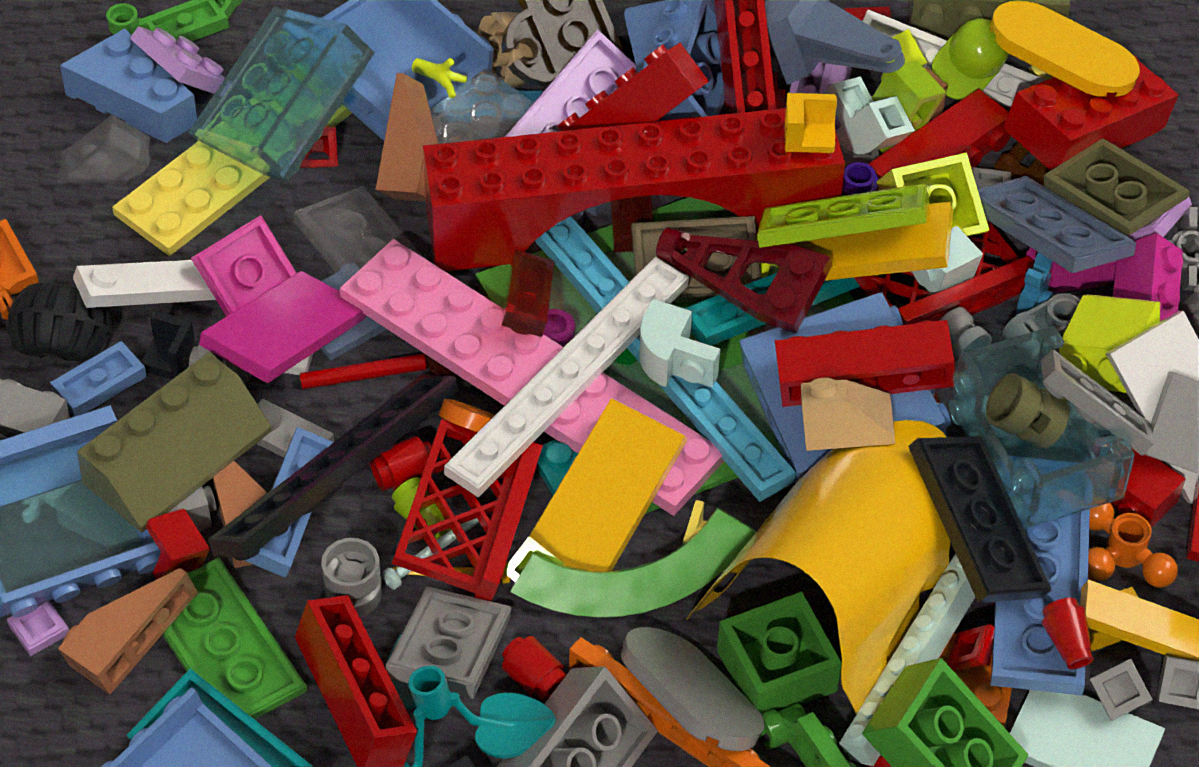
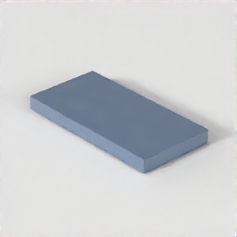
[978,176,1136,273]

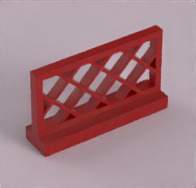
[854,220,1034,325]
[391,419,543,602]

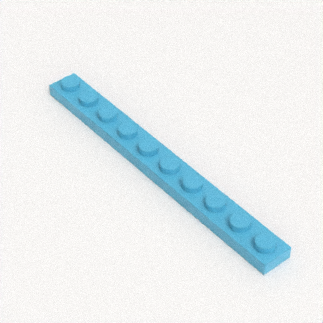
[535,216,796,502]

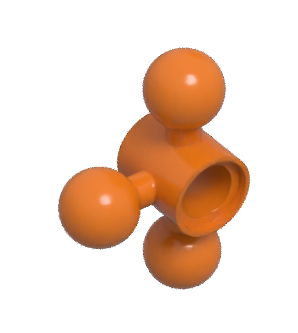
[1088,496,1178,588]

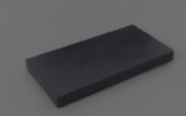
[908,436,1052,603]

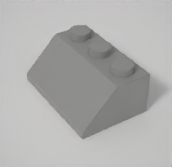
[497,666,658,767]

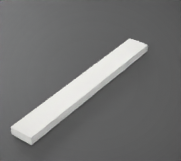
[444,257,689,497]

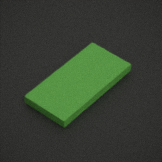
[162,557,307,720]

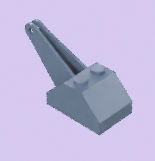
[765,0,905,85]

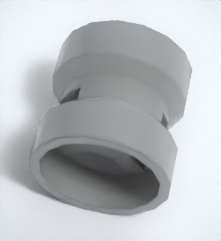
[939,307,992,365]

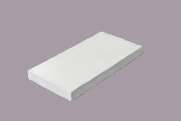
[1106,311,1199,504]

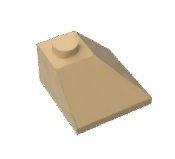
[801,378,895,451]

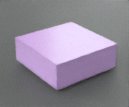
[7,601,69,656]

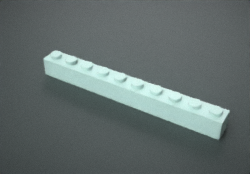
[839,553,975,766]

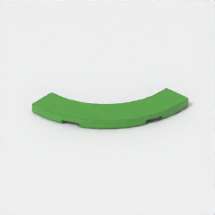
[510,507,756,617]

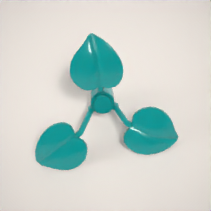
[385,634,556,767]

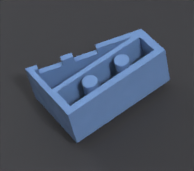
[60,29,198,143]

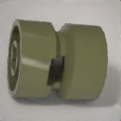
[986,373,1070,449]

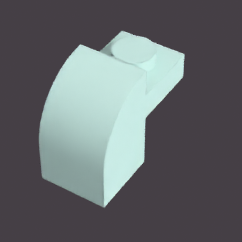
[824,76,915,154]
[639,299,720,387]

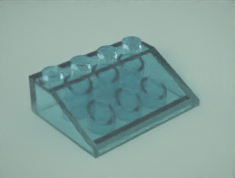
[188,6,375,183]

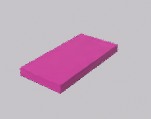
[199,271,366,383]

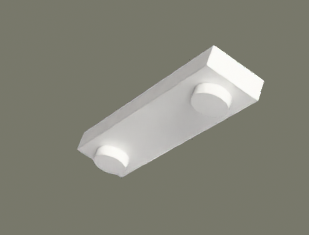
[73,260,216,308]

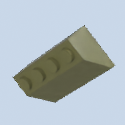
[77,352,272,533]

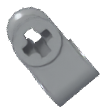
[1003,293,1080,366]

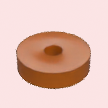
[438,398,495,432]

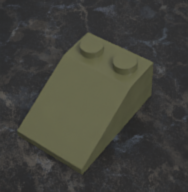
[1044,138,1189,235]

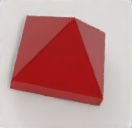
[296,126,338,168]
[947,624,995,672]

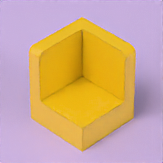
[785,93,837,153]

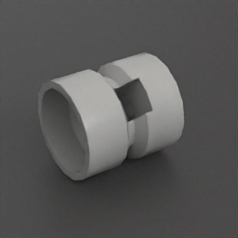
[321,538,382,617]

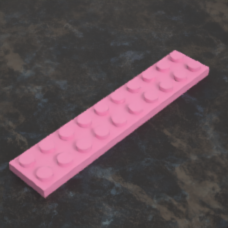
[340,239,724,516]

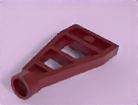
[656,227,833,333]

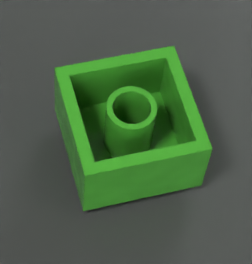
[717,592,842,714]

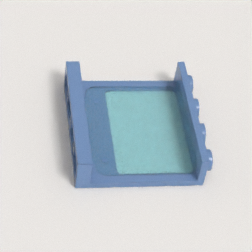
[0,405,161,618]

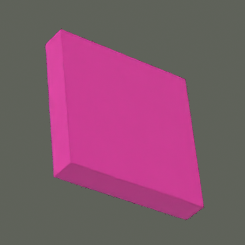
[191,215,296,317]

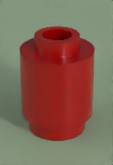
[370,436,437,491]
[502,636,567,703]

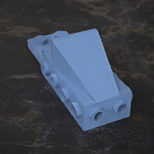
[624,0,725,121]

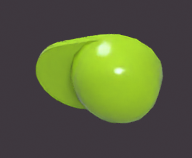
[931,18,1009,100]

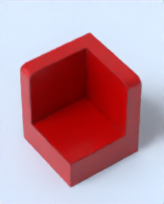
[146,509,210,580]

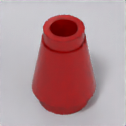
[1041,597,1094,670]

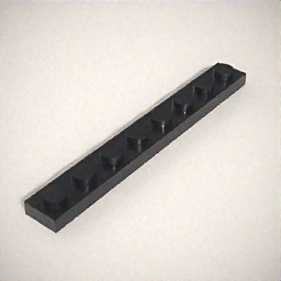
[208,375,459,561]

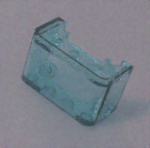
[949,326,1135,529]

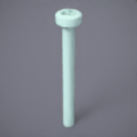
[382,518,479,590]

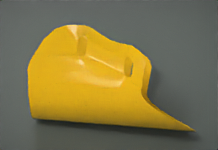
[687,420,951,714]

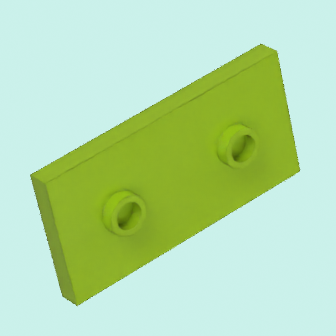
[757,184,929,248]

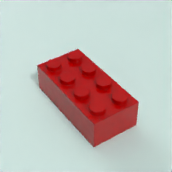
[1003,54,1179,171]

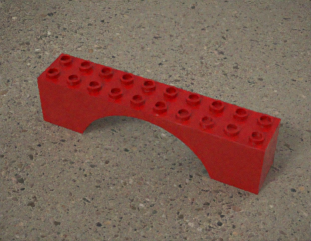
[423,108,845,271]

